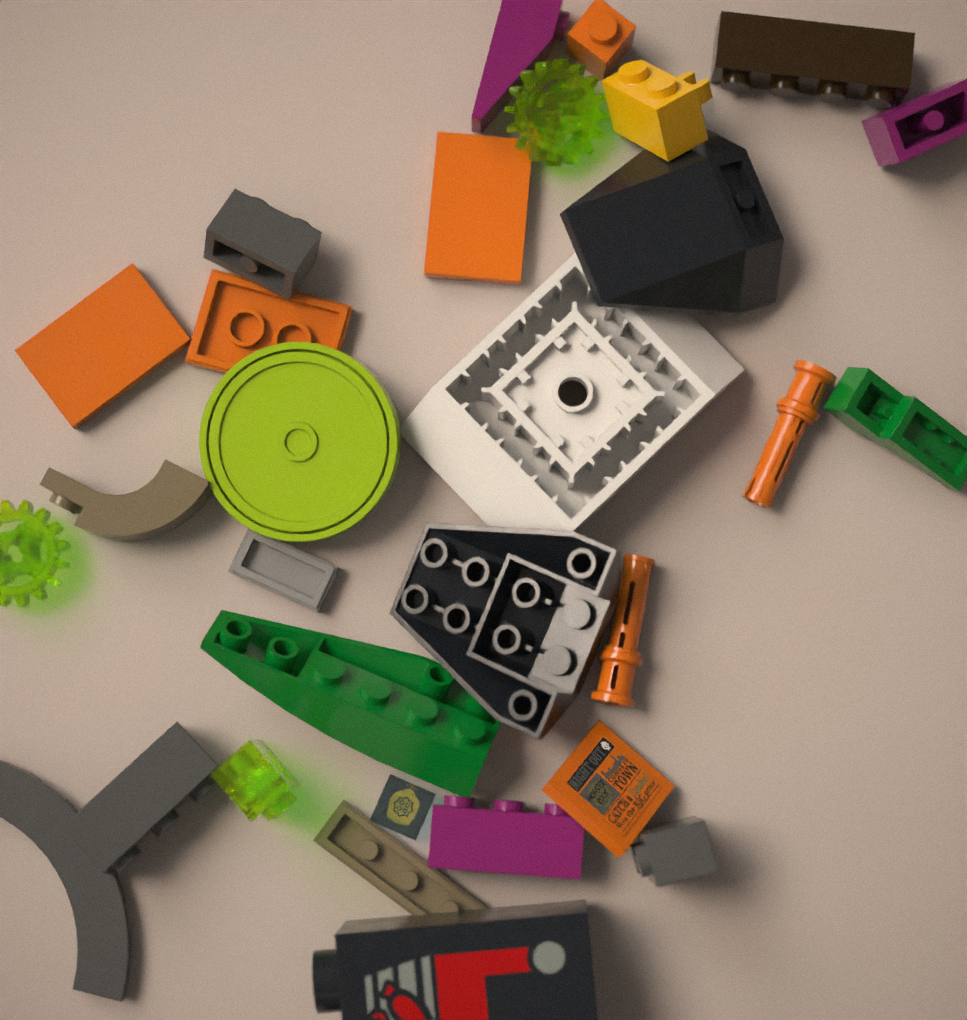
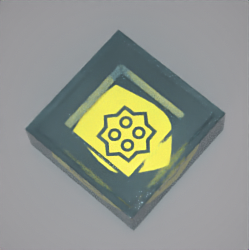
[370,774,436,841]

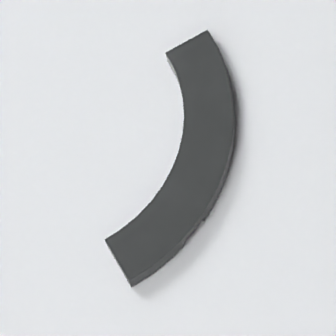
[0,760,131,1002]

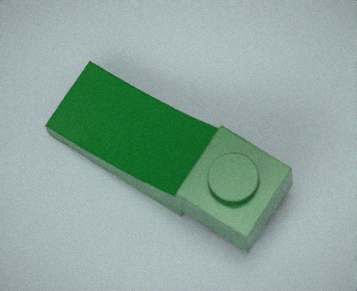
[823,367,967,491]

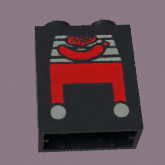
[312,900,598,1020]

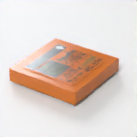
[541,720,675,858]

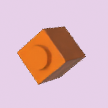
[565,0,636,81]

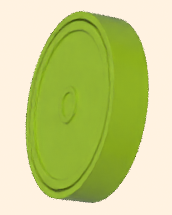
[199,342,402,542]

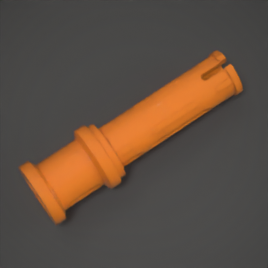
[741,360,837,509]
[590,554,655,708]

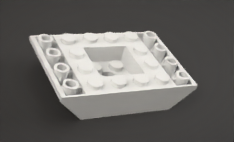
[400,253,745,532]

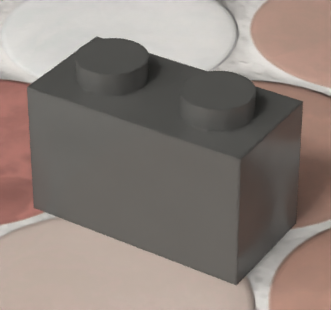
[203,189,322,301]
[630,816,718,887]

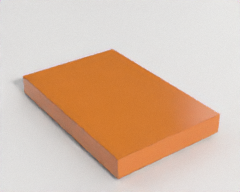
[424,132,533,285]
[14,263,191,430]
[185,269,353,374]

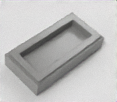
[228,528,340,613]

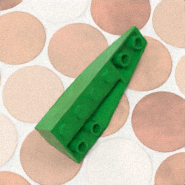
[200,610,501,798]

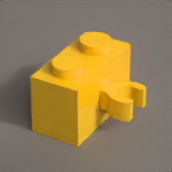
[602,60,713,162]

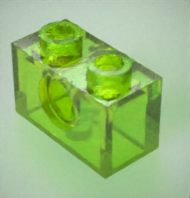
[210,739,300,822]

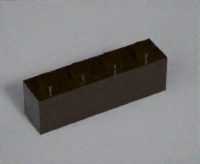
[710,11,915,108]

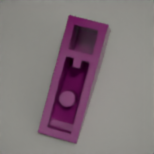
[471,0,570,134]

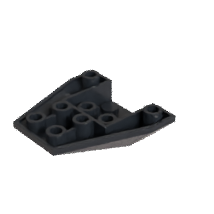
[560,128,784,316]
[389,522,620,740]

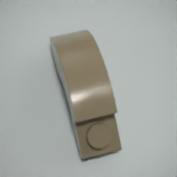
[39,459,213,541]

